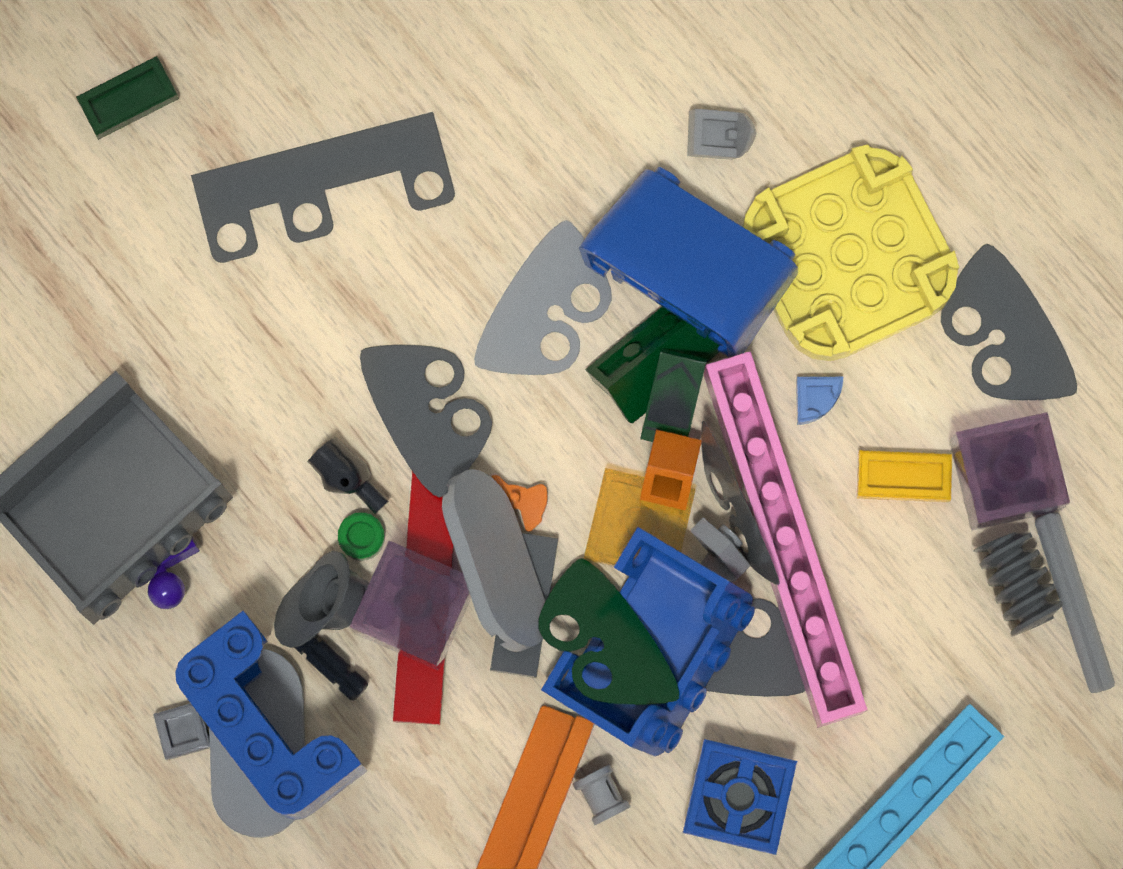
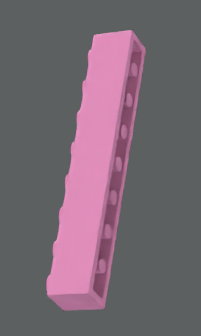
[703,351,867,728]

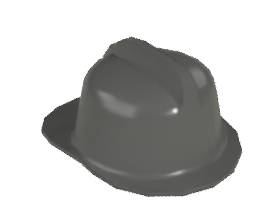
[274,551,372,648]

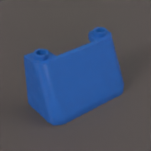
[579,167,798,358]

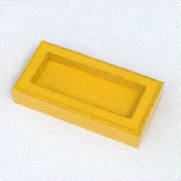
[857,450,952,502]

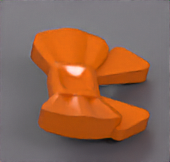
[491,475,548,532]

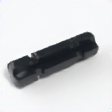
[294,634,368,701]

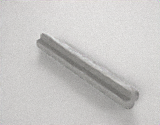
[1035,512,1115,693]

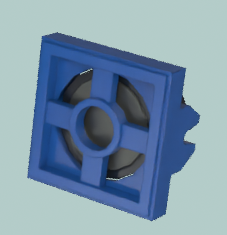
[682,739,797,855]

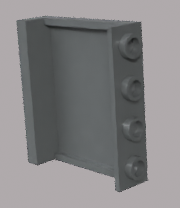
[0,371,233,625]

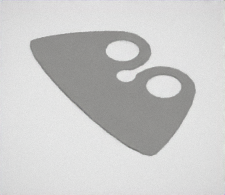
[474,220,612,375]

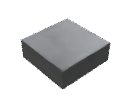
[153,703,210,760]

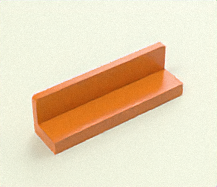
[476,706,594,869]

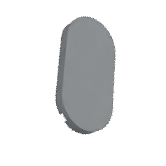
[442,469,545,652]
[209,649,306,838]

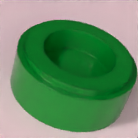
[338,513,385,561]

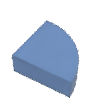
[796,377,843,425]

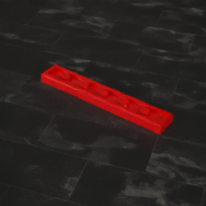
[393,471,454,726]

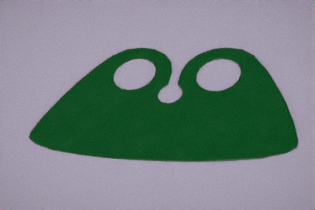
[538,558,679,705]

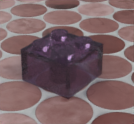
[949,412,1070,531]
[350,541,471,671]

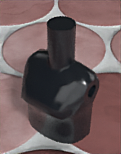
[307,437,389,514]

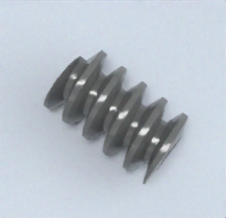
[973,532,1063,636]

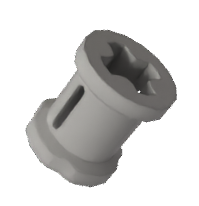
[573,765,631,825]

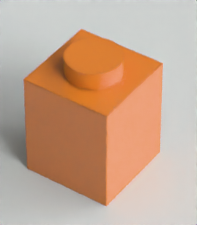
[640,430,701,510]

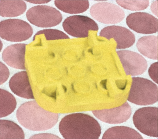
[743,144,959,361]

